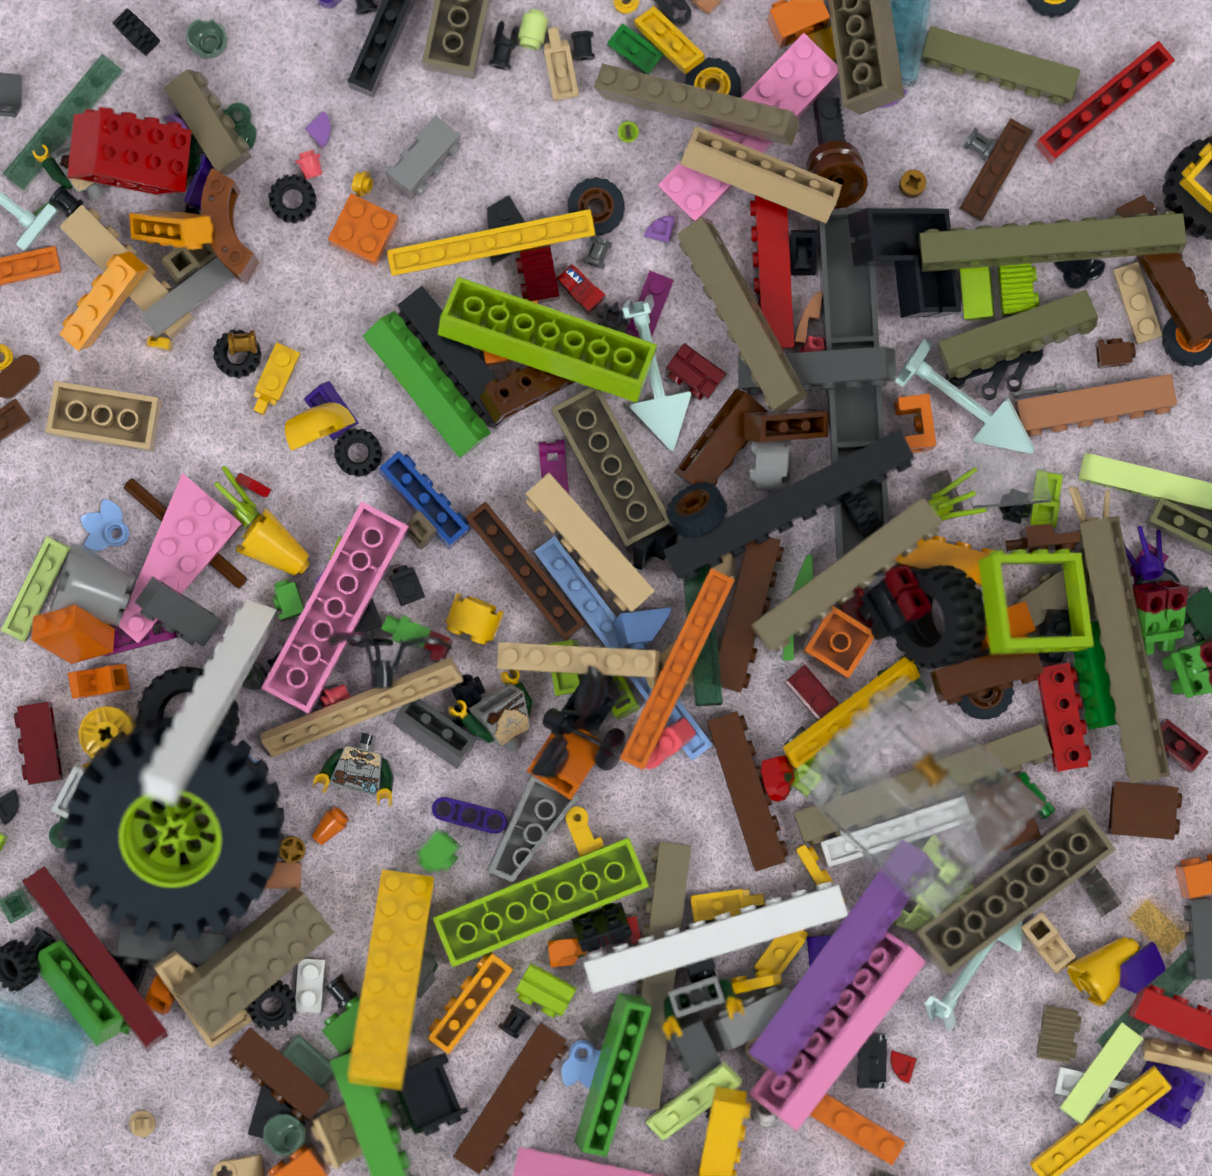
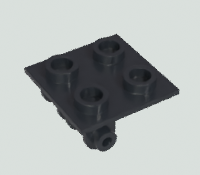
[572,902,633,953]

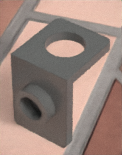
[0,72,22,117]

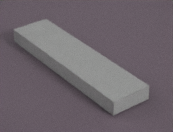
[141,256,234,336]

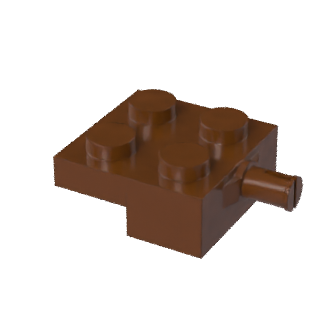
[1005,524,1081,554]

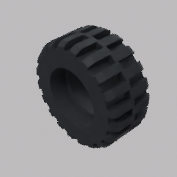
[1162,136,1212,240]
[892,565,987,669]
[136,666,240,743]

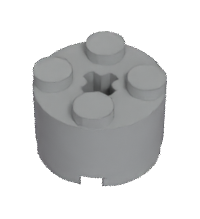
[750,440,792,490]

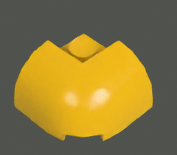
[284,402,356,451]

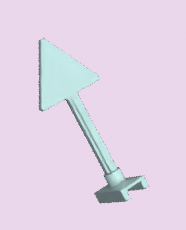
[0,191,59,251]
[622,295,691,451]
[895,339,1035,454]
[925,920,1023,1032]

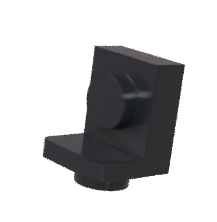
[389,565,425,607]
[686,957,716,984]

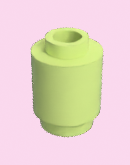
[518,9,549,50]

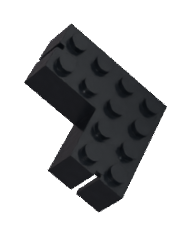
[848,208,961,318]

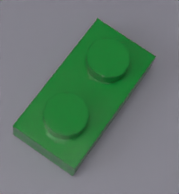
[607,23,664,75]

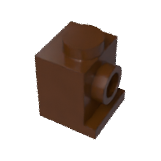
[1095,338,1136,369]

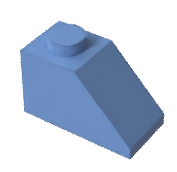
[614,607,671,650]

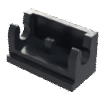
[857,1034,887,1089]

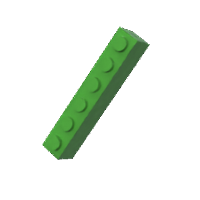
[363,311,491,458]
[574,992,652,1157]

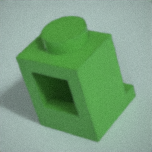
[272,579,305,621]

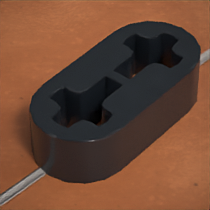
[653,0,692,27]

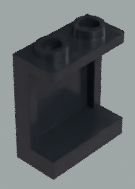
[396,1053,468,1136]

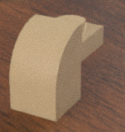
[1021,912,1077,975]

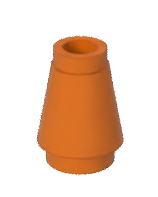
[311,806,349,845]

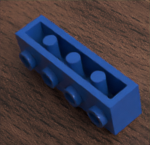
[379,451,469,549]

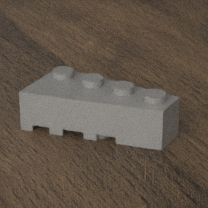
[487,774,580,882]

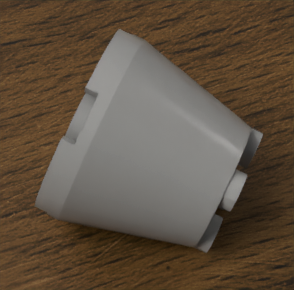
[49,544,135,627]

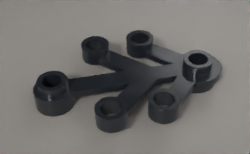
[945,349,1043,400]

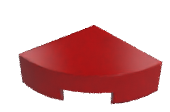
[236,472,271,498]
[890,1050,917,1084]

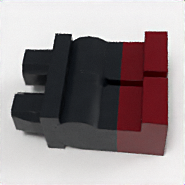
[858,565,932,640]

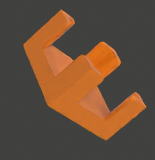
[894,394,936,453]

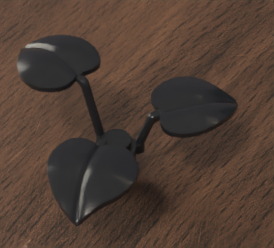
[328,632,452,688]
[530,665,626,778]

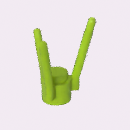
[214,466,259,528]
[927,467,987,521]

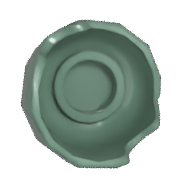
[186,19,228,59]
[263,1114,306,1157]

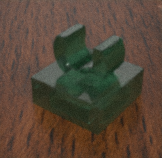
[0,888,35,924]

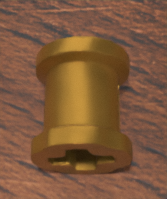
[228,330,257,355]
[913,752,949,788]

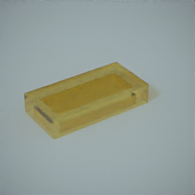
[1129,899,1185,955]

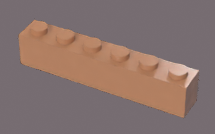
[1014,374,1177,437]

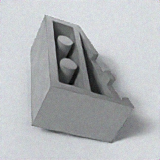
[385,115,461,199]
[704,985,791,1052]

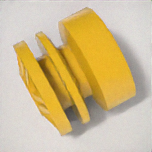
[78,707,137,759]

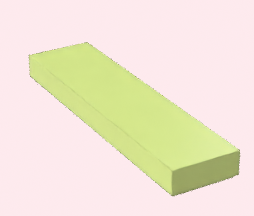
[1,536,70,642]
[1059,1022,1143,1124]
[645,1062,742,1141]

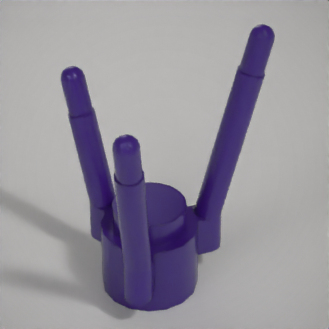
[1124,526,1165,581]

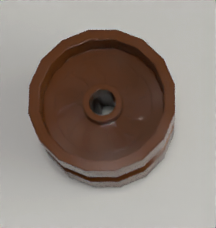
[806,140,868,209]

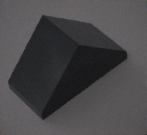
[789,230,818,276]

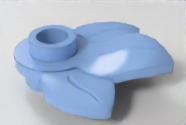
[80,499,130,551]
[562,1040,601,1089]

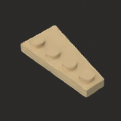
[153,950,252,1049]

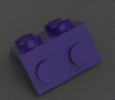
[1139,1060,1206,1129]

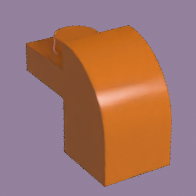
[68,664,130,699]

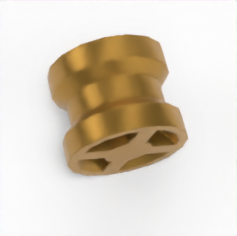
[899,169,927,198]
[279,836,306,863]

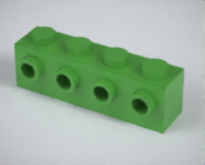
[416,829,462,873]
[36,939,123,1046]

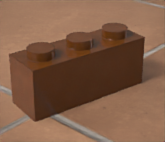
[744,409,828,442]

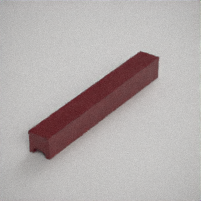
[22,866,168,1053]

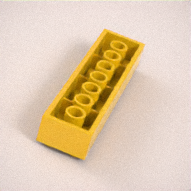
[348,869,434,1090]

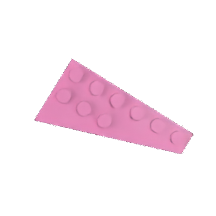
[118,473,243,644]

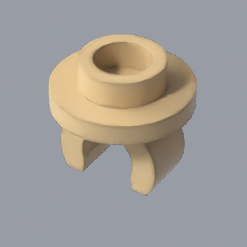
[129,1110,156,1137]

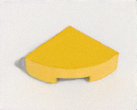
[146,336,173,352]

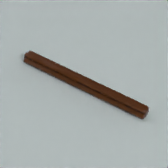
[123,478,248,589]

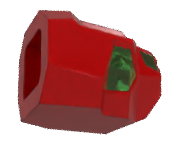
[761,755,795,802]

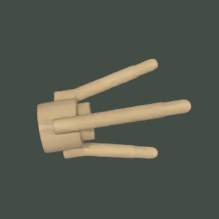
[1068,486,1110,523]

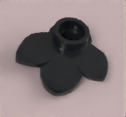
[1054,259,1105,289]

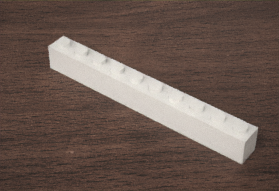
[142,600,277,804]
[584,881,848,993]

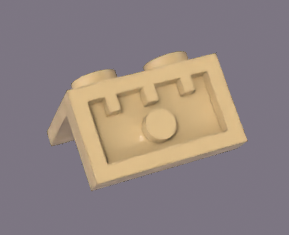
[311,1104,363,1170]

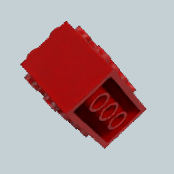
[67,107,192,196]

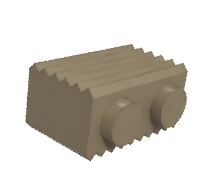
[1036,1005,1081,1064]

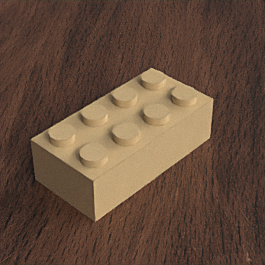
[46,381,162,452]

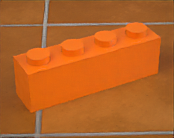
[809,1093,906,1165]

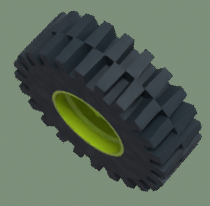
[63,717,284,941]

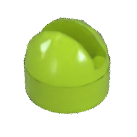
[618,121,639,143]

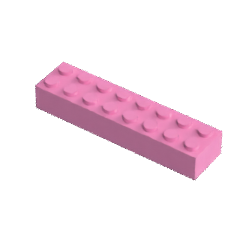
[658,33,839,222]
[261,501,409,714]
[749,932,926,1131]

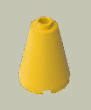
[235,508,310,576]
[1067,936,1140,1007]

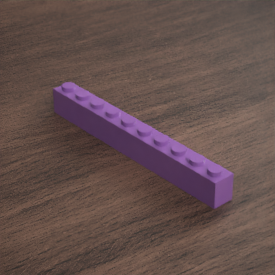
[748,839,935,1077]

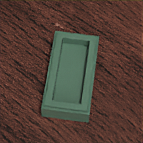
[281,1034,334,1088]

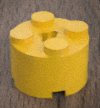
[445,592,505,645]

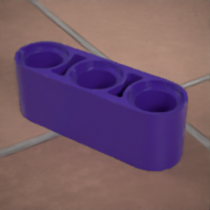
[432,797,507,834]

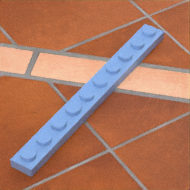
[534,536,713,761]

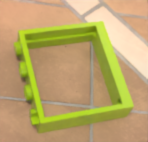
[978,549,1094,654]

